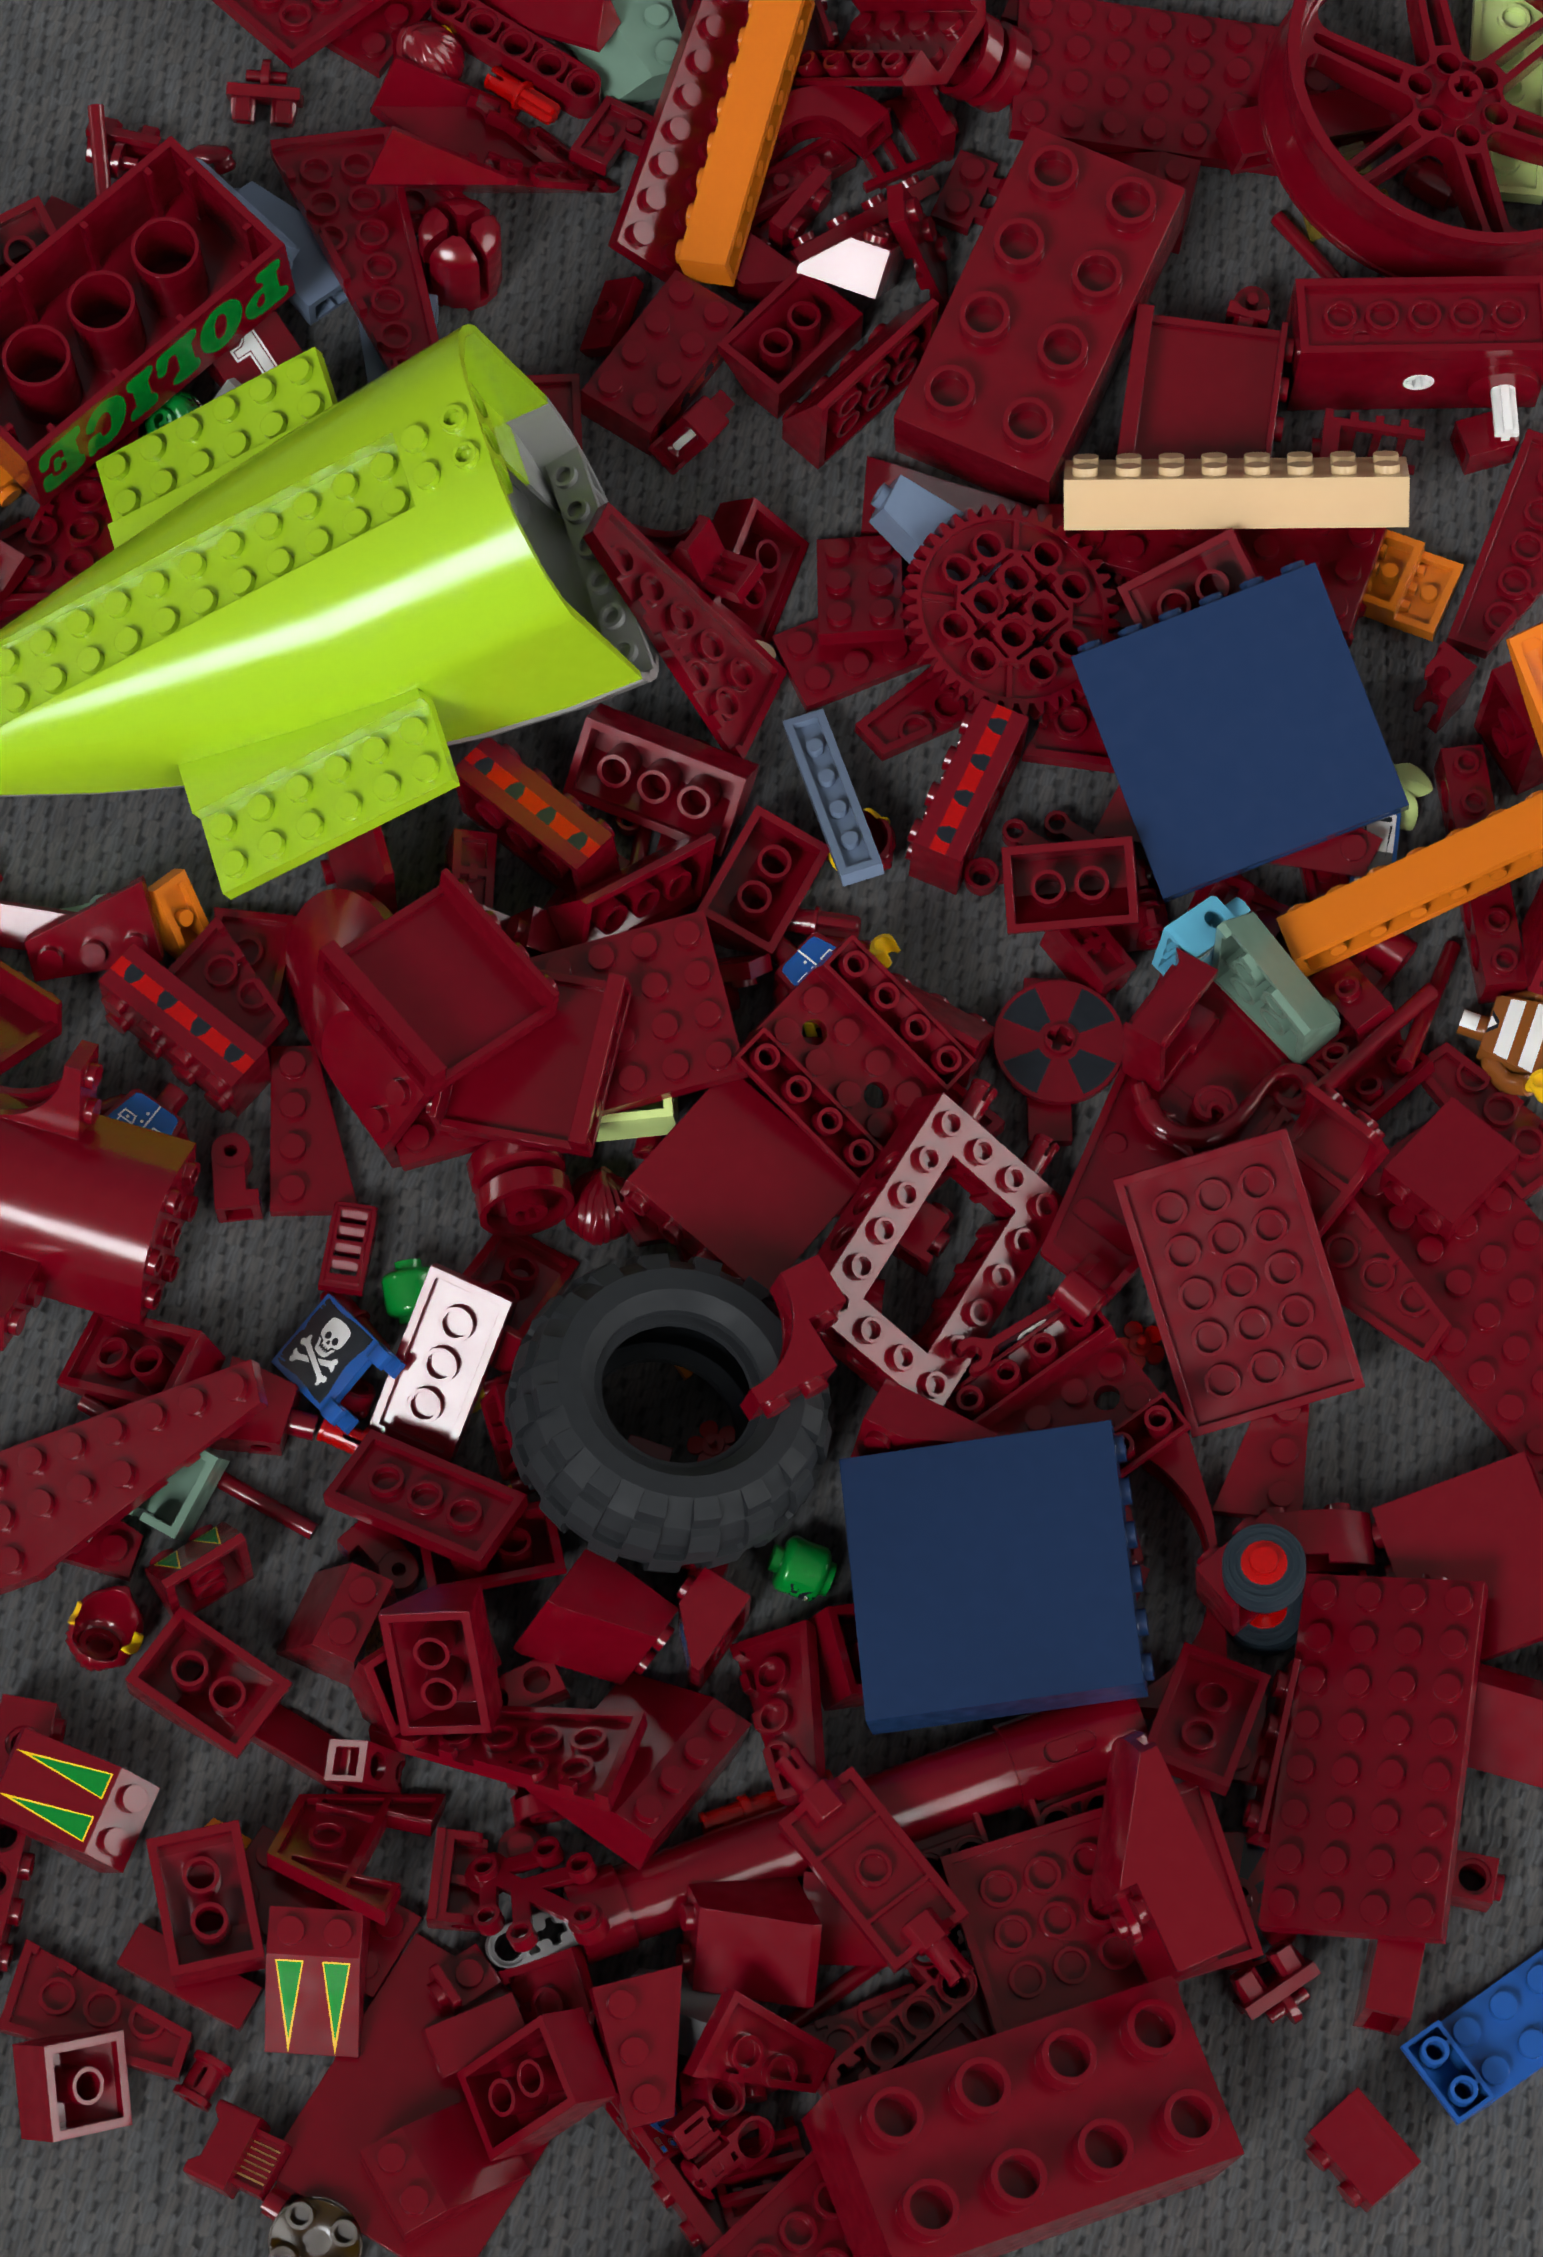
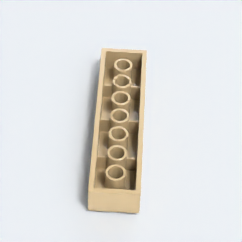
[1064,450,1410,530]

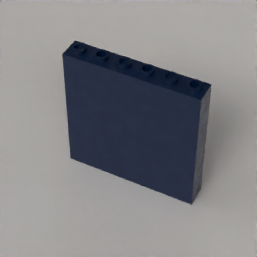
[1071,560,1409,903]
[839,1420,1155,1735]

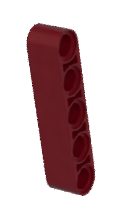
[431,0,601,119]

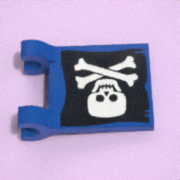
[271,1293,406,1435]

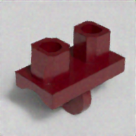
[226,59,304,128]
[86,117,161,179]
[1225,286,1271,329]
[1229,1940,1321,2025]

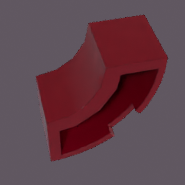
[1254,1503,1376,1575]

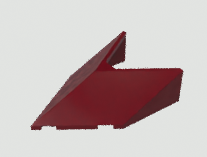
[366,54,620,193]

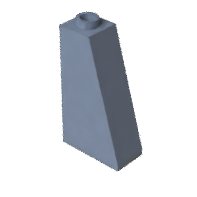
[234,181,348,326]
[869,474,1015,614]

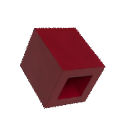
[1450,411,1519,475]

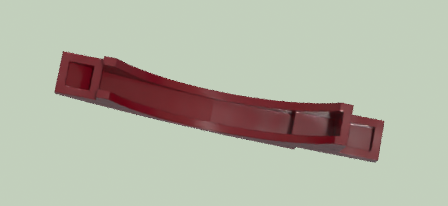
[632,515,764,604]
[1136,1402,1227,1720]

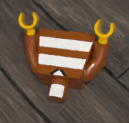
[1456,990,1543,1104]

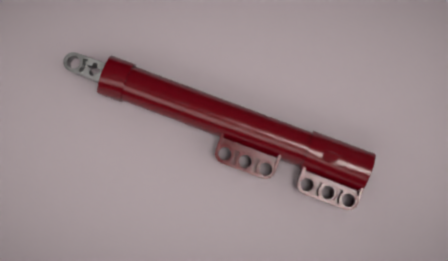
[485,1698,1149,1968]

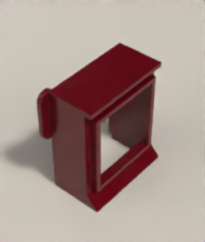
[1122,947,1220,1092]

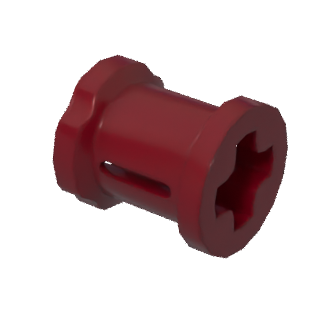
[172,2049,233,2112]

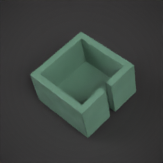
[129,1449,230,1542]

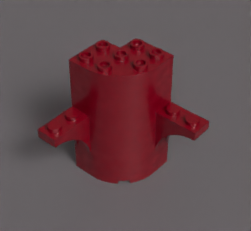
[0,1040,200,1351]

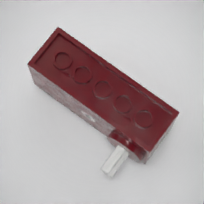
[1283,275,1543,441]

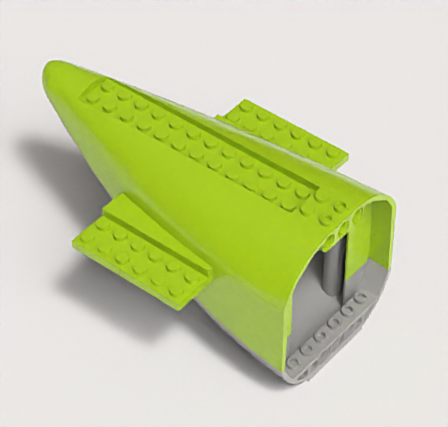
[0,324,659,900]

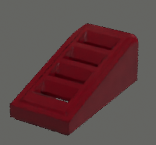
[318,1201,379,1296]

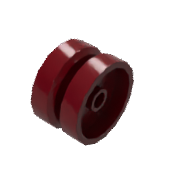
[936,12,1032,113]
[466,1140,575,1237]

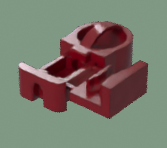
[661,2101,775,2199]

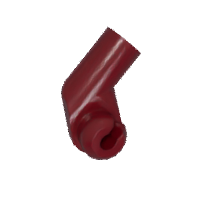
[188,144,236,175]

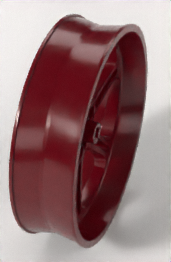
[1258,0,1543,277]

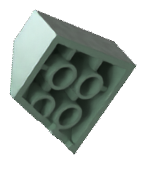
[562,0,682,105]
[1212,912,1341,1065]

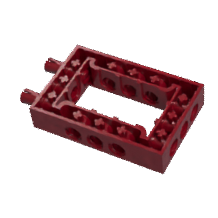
[817,1078,1063,1406]

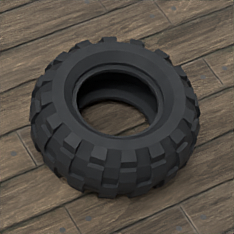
[504,1253,832,1573]

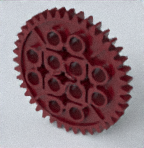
[900,503,1120,720]

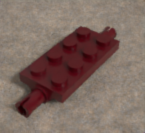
[774,1747,974,1988]

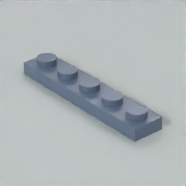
[782,708,885,887]

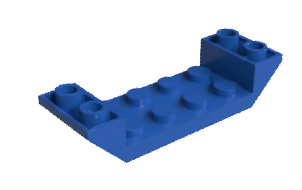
[1400,1949,1543,2125]

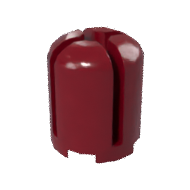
[418,197,503,311]

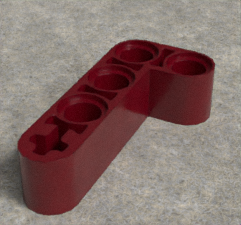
[824,1958,978,2091]

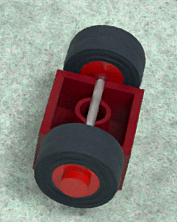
[1195,1511,1306,1656]

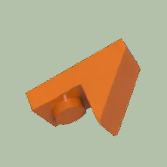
[148,868,209,960]

